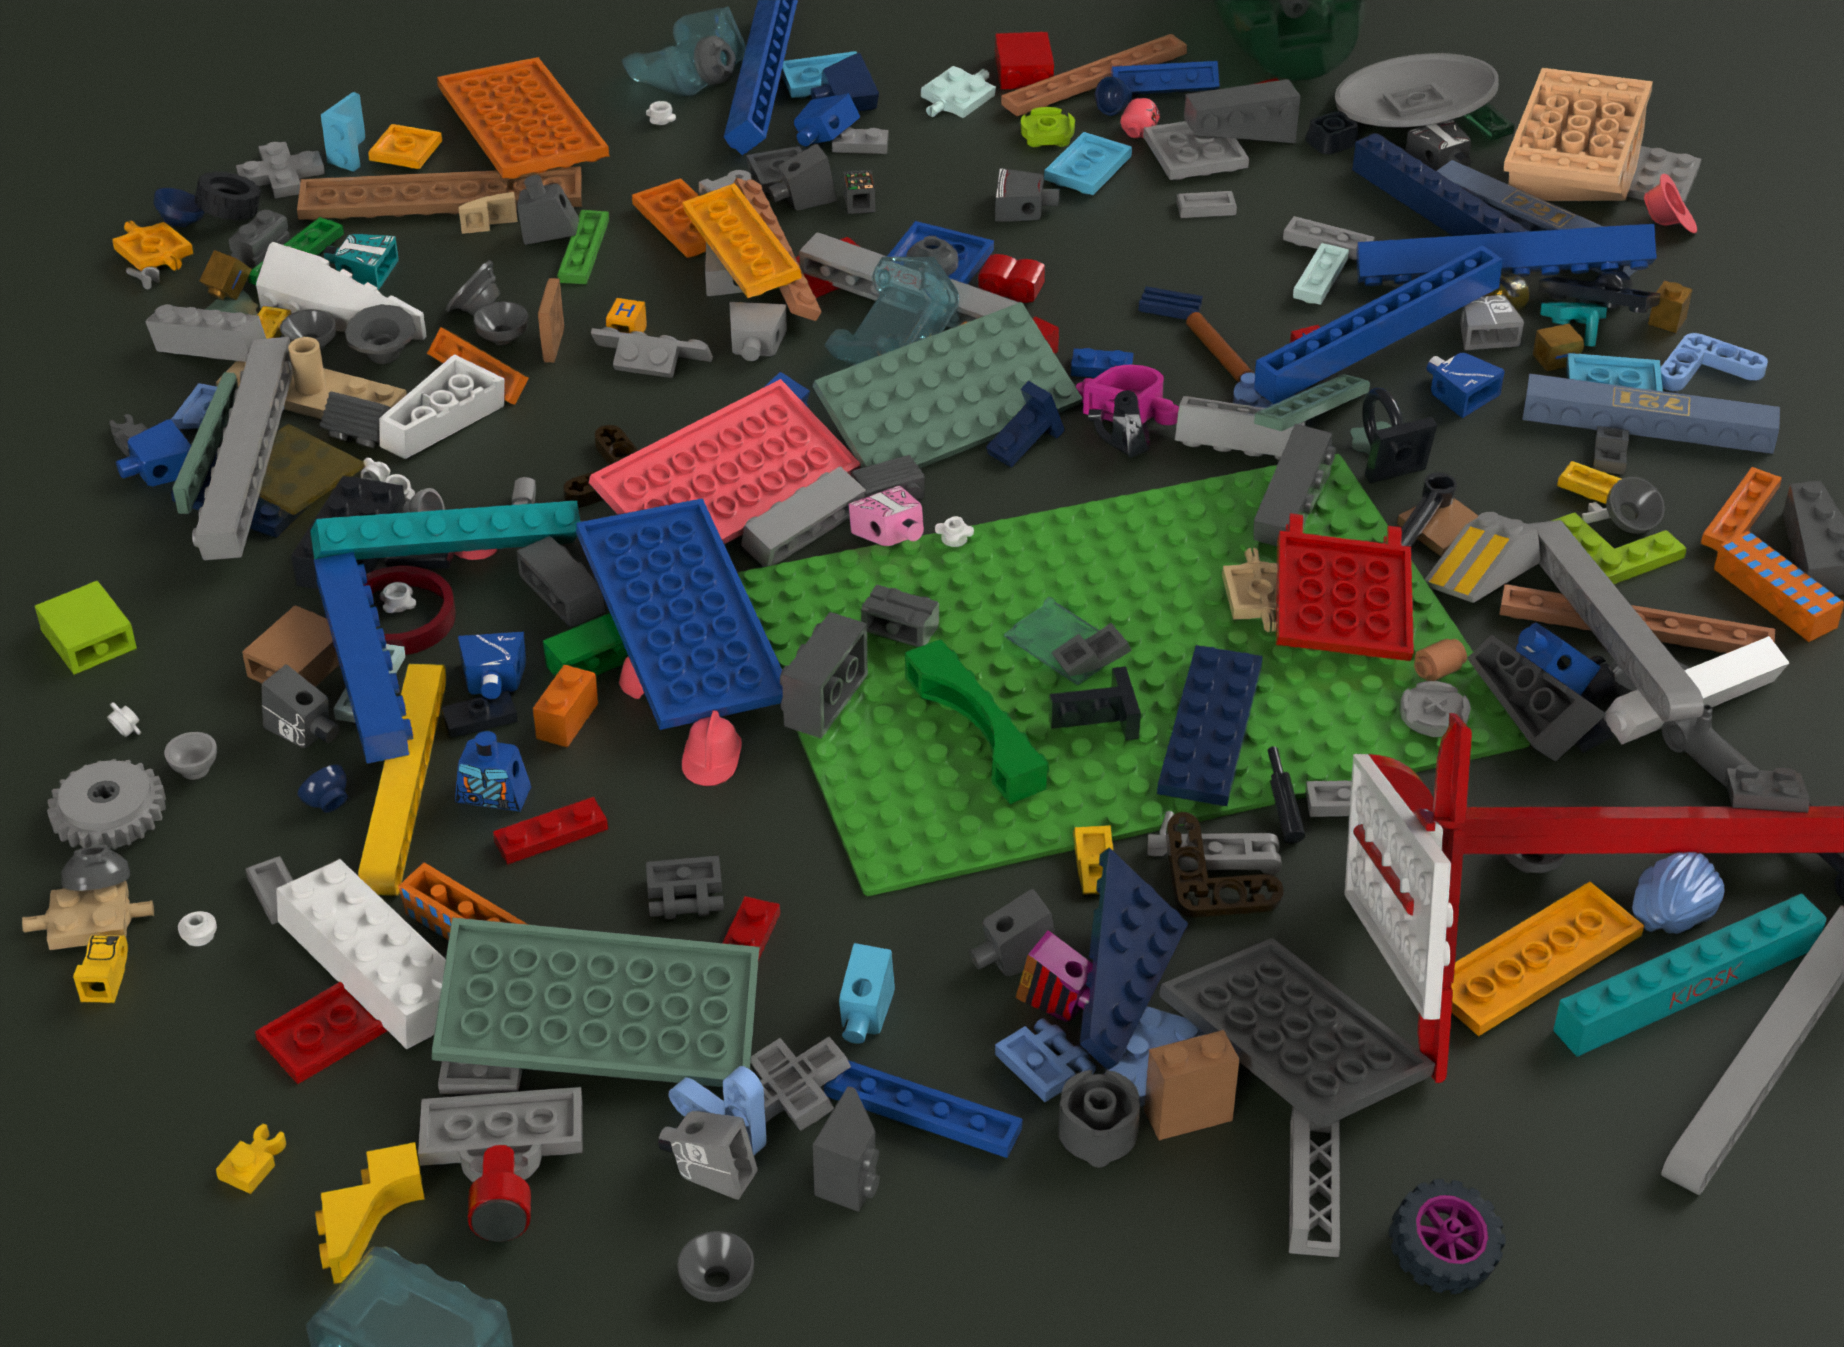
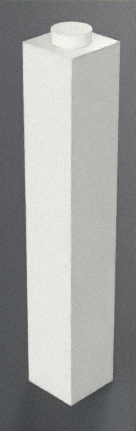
[1603,636,1789,744]

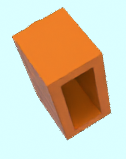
[533,665,598,748]

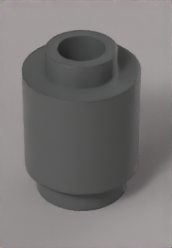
[1278,0,1309,18]

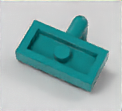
[1540,302,1607,346]

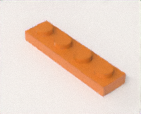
[427,327,529,405]
[1700,467,1782,551]

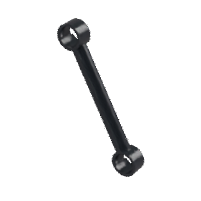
[1401,472,1457,548]

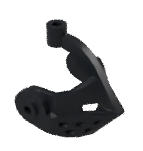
[1088,390,1150,459]

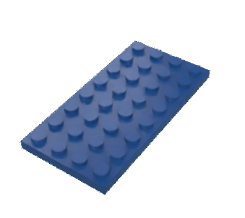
[576,498,783,730]

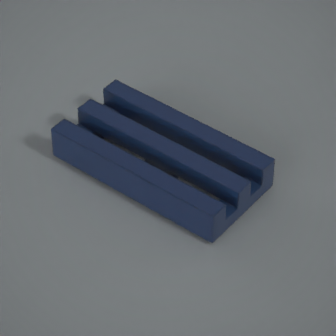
[1138,287,1203,320]

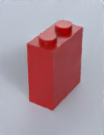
[995,32,1054,89]

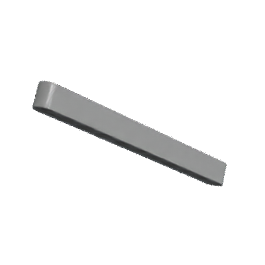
[1529,520,1704,722]
[1661,905,1844,1195]

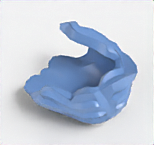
[1632,852,1725,934]

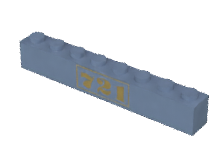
[1437,160,1637,276]
[1522,374,1780,454]

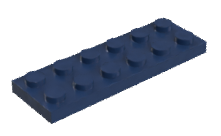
[1157,645,1263,807]

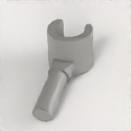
[126,267,160,289]
[1147,811,1174,856]

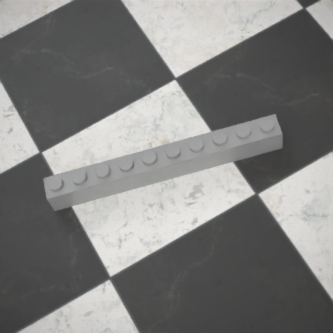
[192,337,293,560]

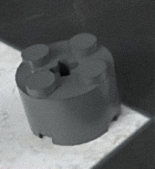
[1058,1070,1140,1168]

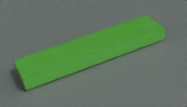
[557,210,609,285]

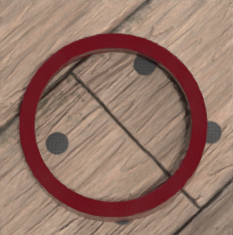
[363,566,456,655]

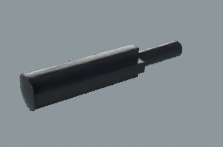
[1267,746,1305,844]

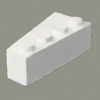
[379,354,505,459]

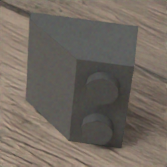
[813,1086,880,1212]

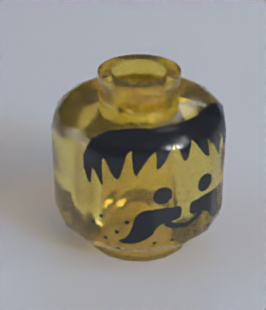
[1486,274,1529,311]

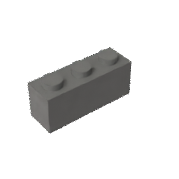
[517,536,605,628]

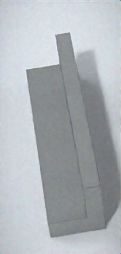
[1289,1106,1340,1257]

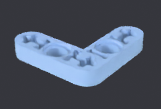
[1661,333,1768,391]
[669,1066,767,1155]

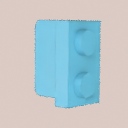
[321,92,365,172]

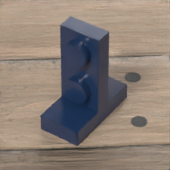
[986,380,1065,468]

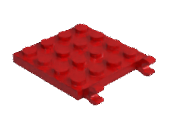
[1276,513,1414,661]

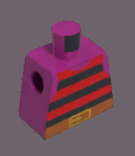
[1015,931,1093,1022]

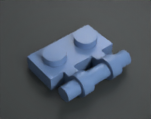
[995,1018,1096,1102]

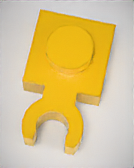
[216,1124,286,1194]

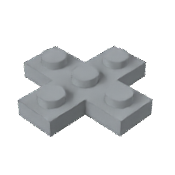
[236,142,325,198]
[750,1036,851,1131]

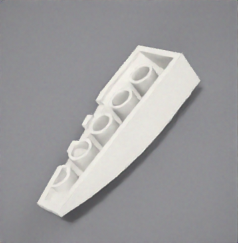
[256,242,427,340]

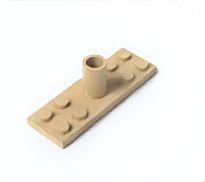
[216,337,407,419]

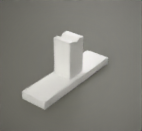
[1582,502,1610,524]

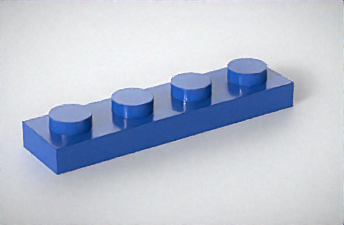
[1111,61,1220,94]

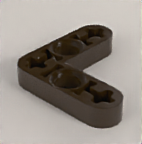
[563,425,638,508]
[1165,812,1284,918]

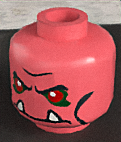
[1120,98,1160,138]

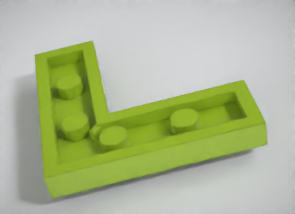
[1552,512,1687,584]

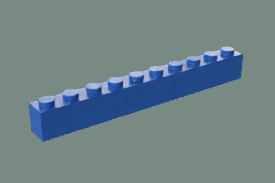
[724,0,798,155]
[1356,224,1656,286]
[1254,245,1503,404]

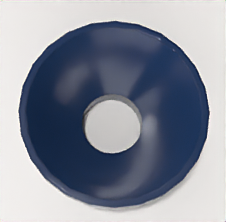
[153,188,205,227]

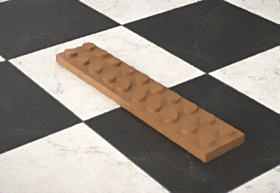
[297,167,582,221]

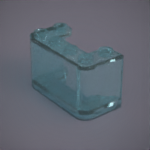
[306,1246,513,1347]

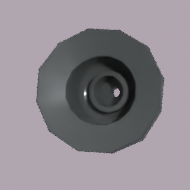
[445,260,501,315]
[345,304,416,364]

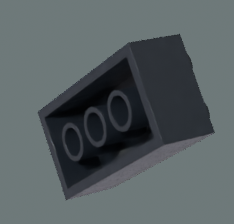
[291,476,405,589]

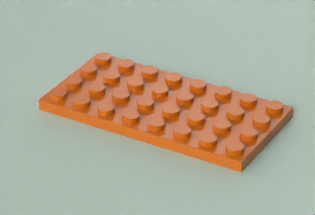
[437,57,609,179]

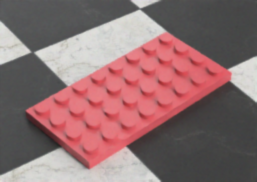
[588,379,861,544]

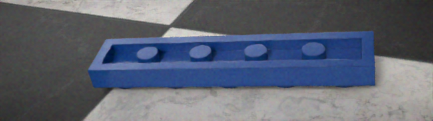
[824,1060,1023,1158]

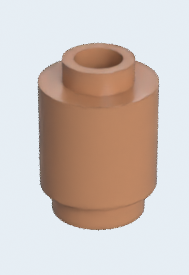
[1414,639,1467,681]

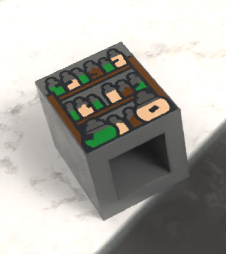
[843,170,875,214]

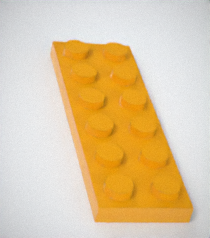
[682,183,802,298]
[1451,882,1644,1036]

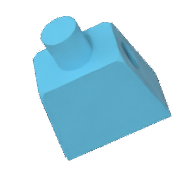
[839,943,895,1044]

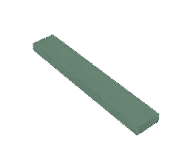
[172,372,238,514]
[1254,374,1370,431]

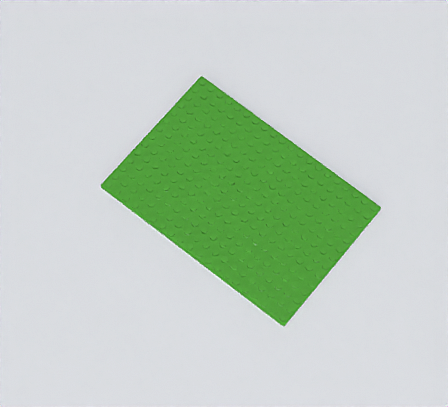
[738,454,1530,896]

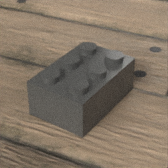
[780,612,868,739]

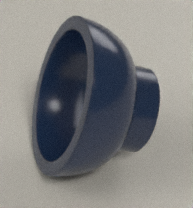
[1095,76,1132,116]
[297,765,348,813]

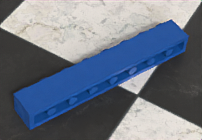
[314,552,413,764]

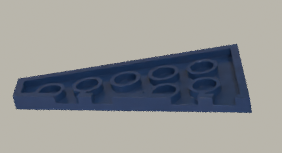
[1080,847,1188,1070]

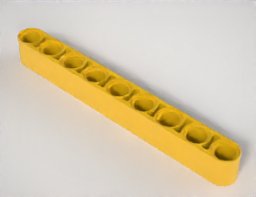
[358,664,446,896]

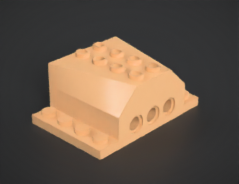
[1504,68,1653,201]

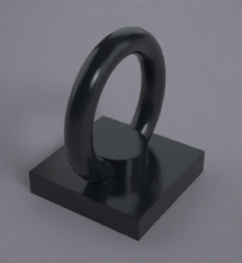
[1362,388,1438,483]

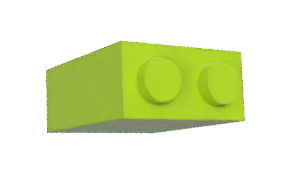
[35,580,137,675]

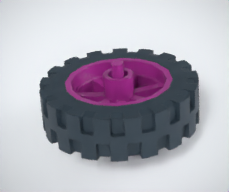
[1389,1179,1506,1294]

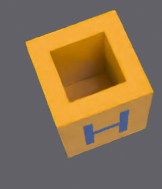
[606,298,647,334]

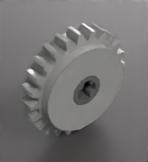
[47,759,166,850]

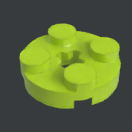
[1021,107,1075,147]

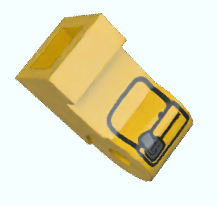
[73,934,128,1003]

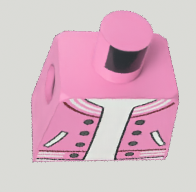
[849,486,924,546]

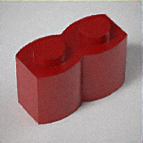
[978,254,1045,303]

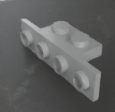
[591,327,713,378]

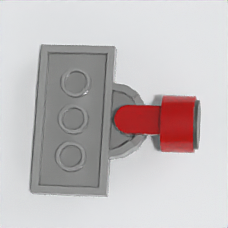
[418,1087,583,1242]

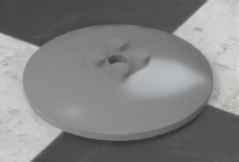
[1335,53,1499,127]

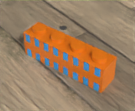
[1714,531,1844,642]
[398,863,528,940]

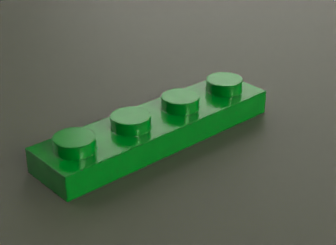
[248,217,344,286]

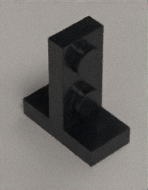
[1049,666,1141,740]

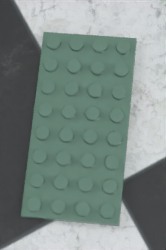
[812,302,1083,469]
[432,917,759,1087]

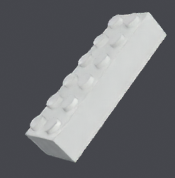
[276,859,446,1049]

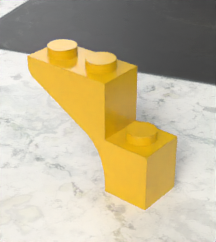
[315,1142,424,1284]

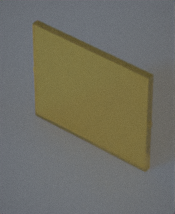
[259,424,365,515]

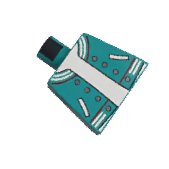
[324,234,399,290]

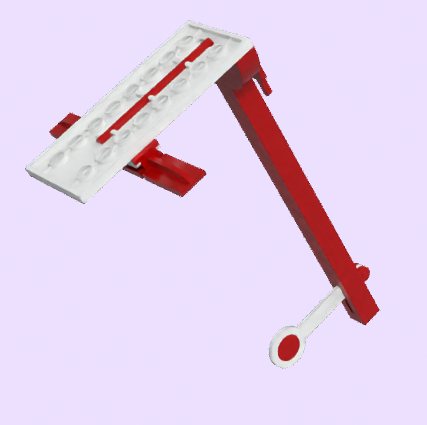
[1345,713,1844,1083]

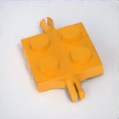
[112,220,193,271]

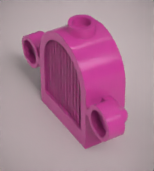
[1076,365,1179,425]

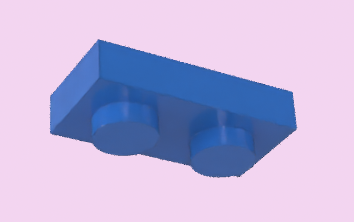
[1071,348,1134,378]

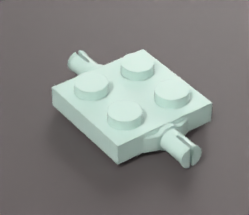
[921,66,996,118]

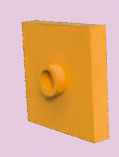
[368,124,442,169]

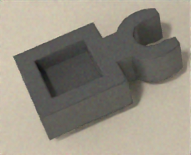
[109,414,147,457]

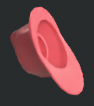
[1644,173,1697,234]
[682,710,742,786]

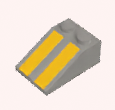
[1424,512,1541,603]

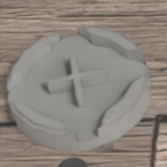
[1399,681,1471,737]

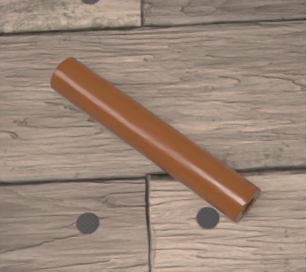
[1186,312,1254,383]

